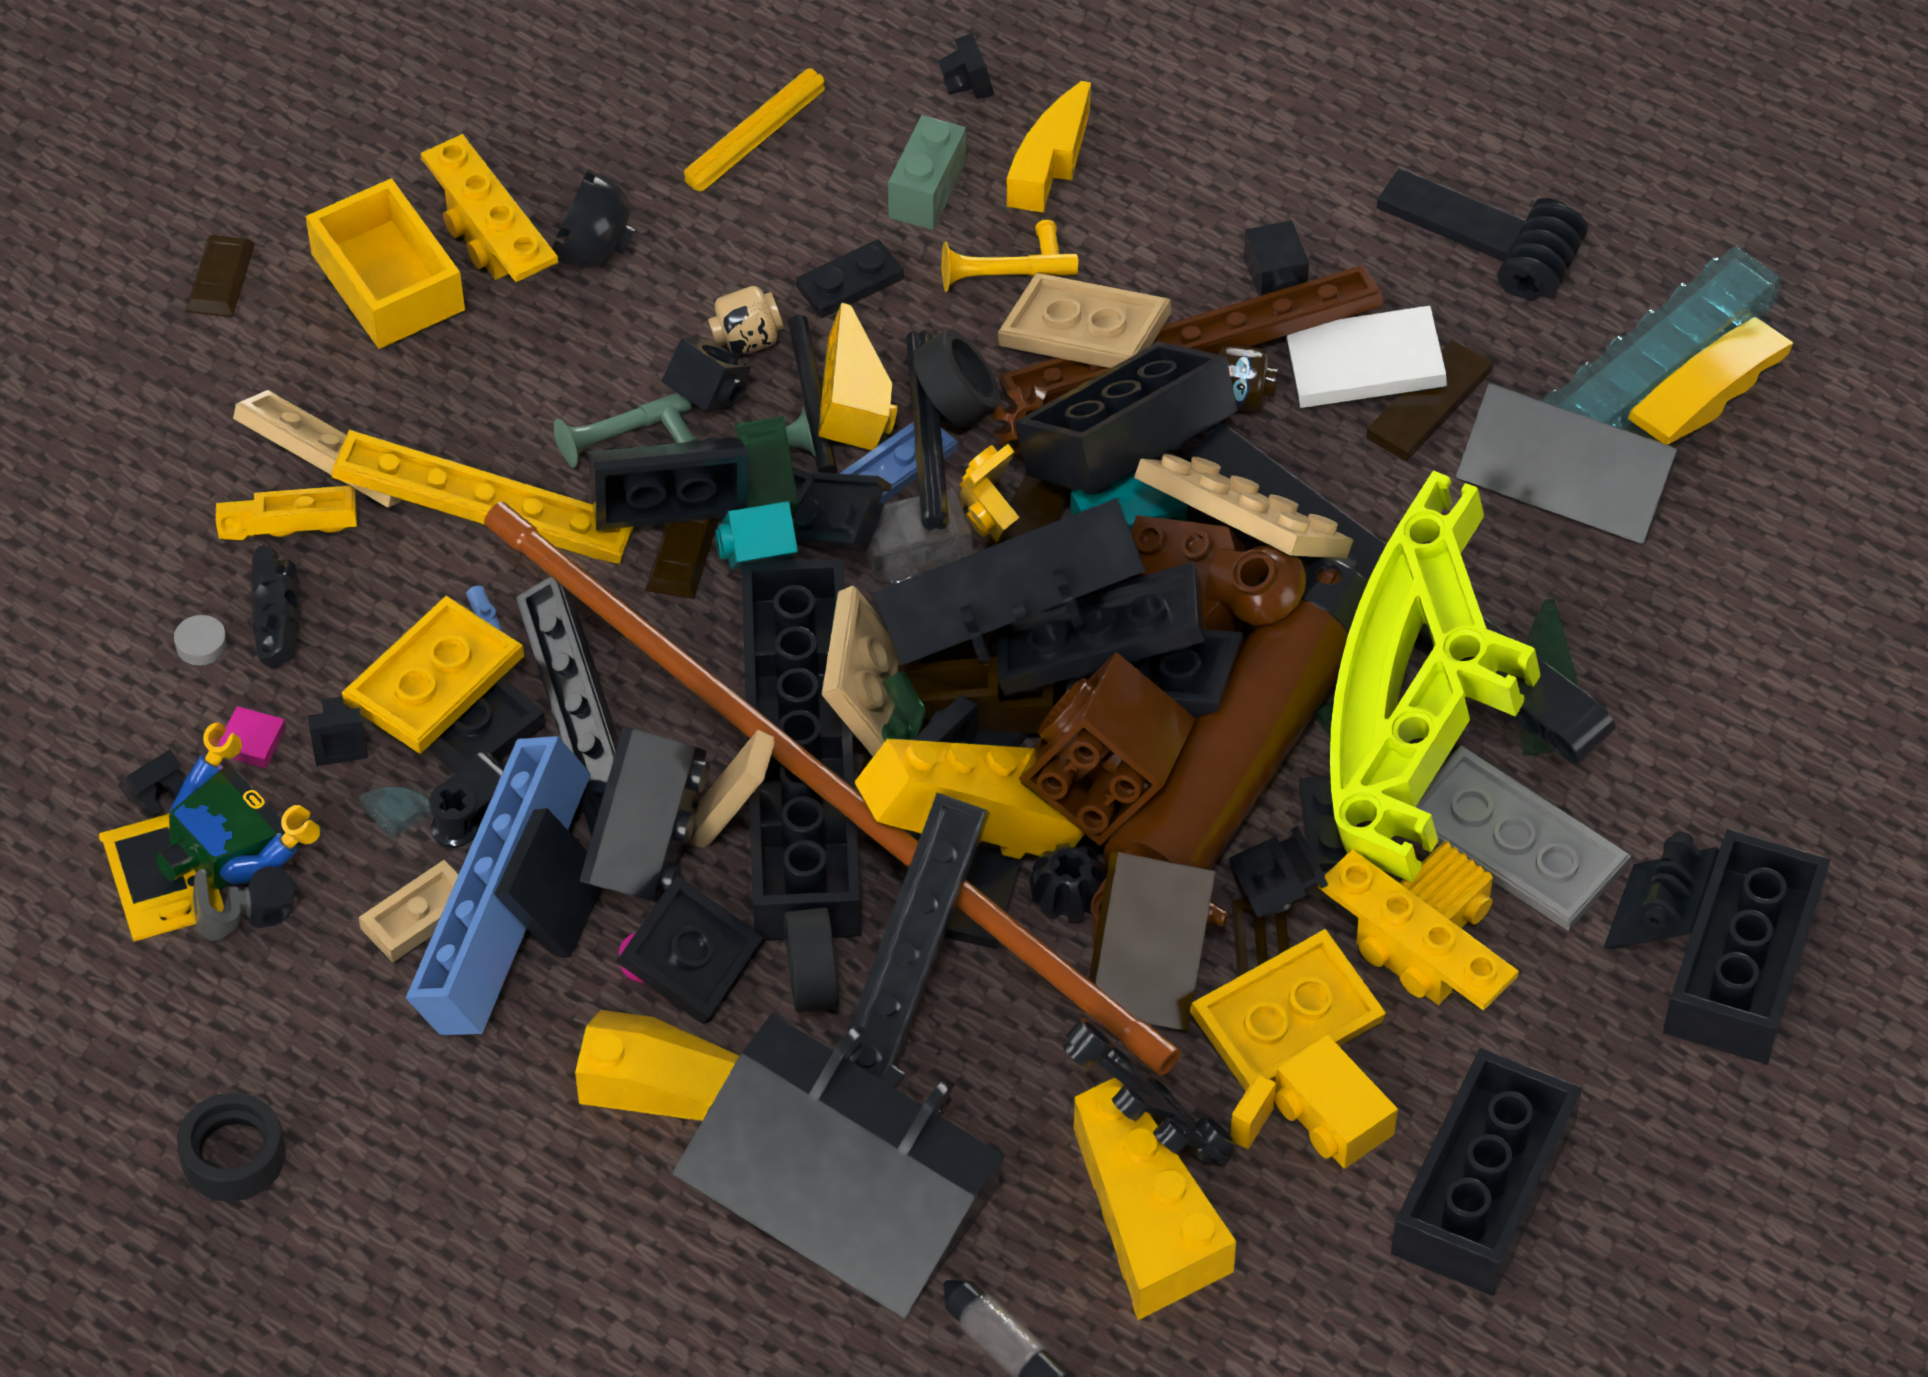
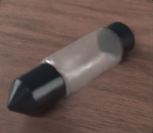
[943,1280,1072,1377]

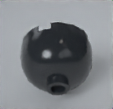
[552,169,635,268]

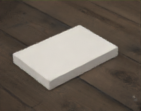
[1286,306,1447,408]

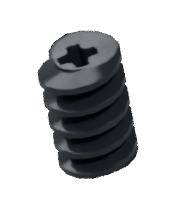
[1497,197,1588,301]

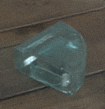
[359,787,431,839]

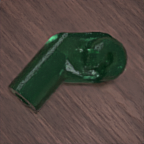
[882,671,926,741]

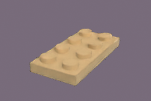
[1134,454,1353,559]

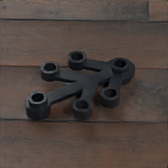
[1063,1018,1236,1165]

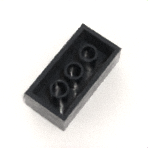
[1015,341,1238,494]
[1663,829,1831,1065]
[1391,1048,1582,1296]

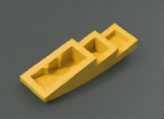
[1627,317,1793,445]

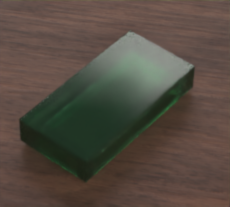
[735,416,799,512]

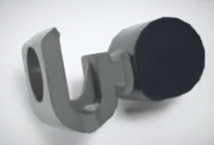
[193,866,295,941]

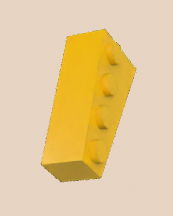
[855,739,1085,859]
[1074,1077,1236,1320]

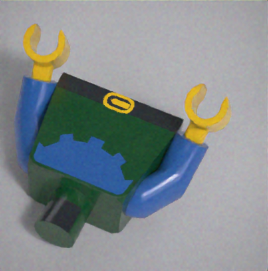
[156,722,320,889]

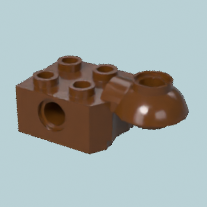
[1116,515,1306,632]

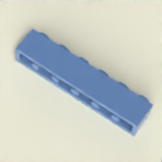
[406,736,591,1035]

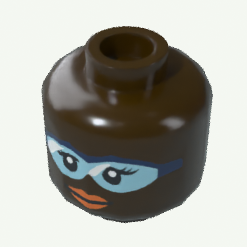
[1217,345,1278,412]

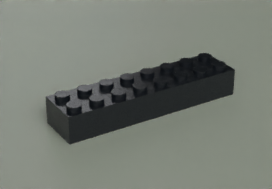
[741,559,862,940]

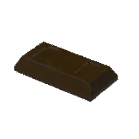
[185,235,255,317]
[645,518,719,599]

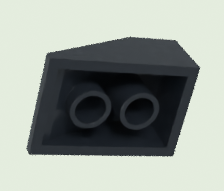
[1066,629,1244,718]

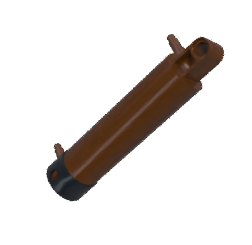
[1091,556,1368,944]

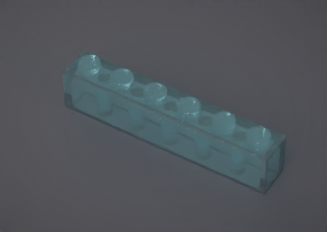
[1542,246,1780,430]

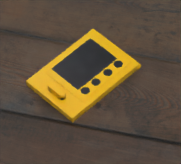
[99,813,224,942]

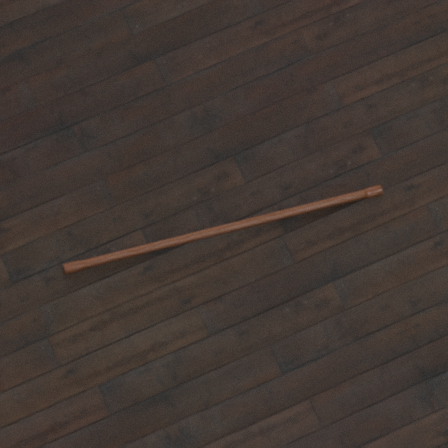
[484,502,1181,1076]

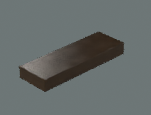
[1366,339,1493,462]

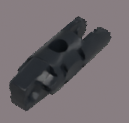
[251,544,299,669]

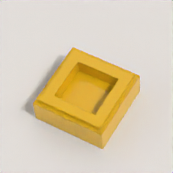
[1230,1075,1276,1149]

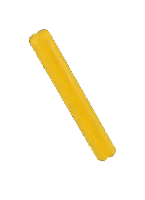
[684,68,825,192]

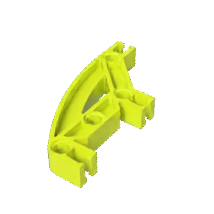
[1330,471,1541,883]

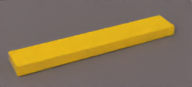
[332,430,634,564]

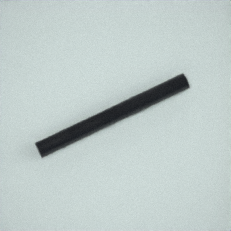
[788,315,838,473]

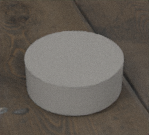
[174,615,227,665]

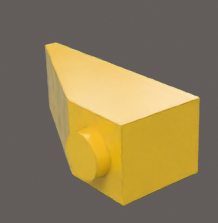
[818,303,897,450]

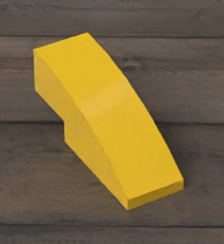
[1007,81,1091,213]

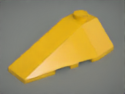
[575,1010,739,1121]

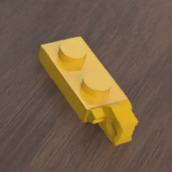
[216,485,357,540]

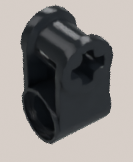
[429,752,505,848]

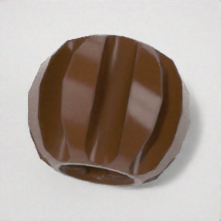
[992,385,1056,458]

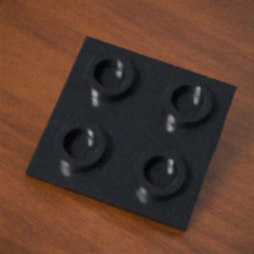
[1604,831,1719,950]

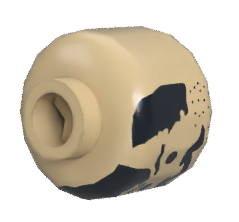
[708,286,784,357]

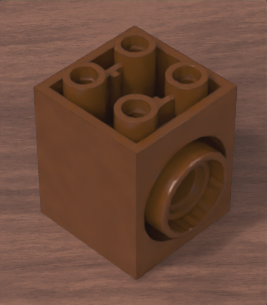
[1019,652,1196,846]

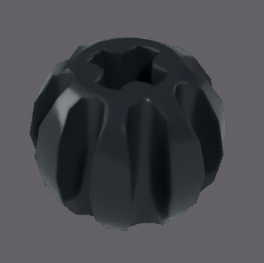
[1029,843,1107,923]

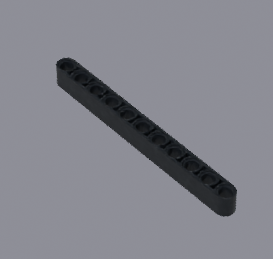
[1183,424,1616,765]

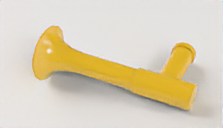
[941,220,1078,293]

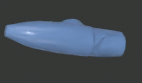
[466,586,502,631]

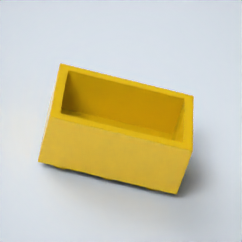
[305,178,465,349]

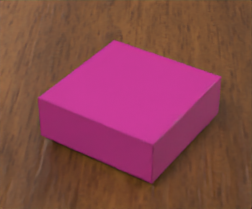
[219,706,286,769]

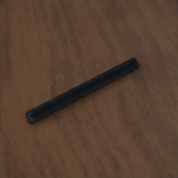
[906,329,949,531]

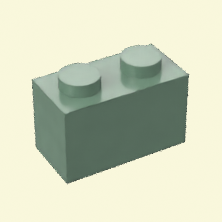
[888,115,966,230]

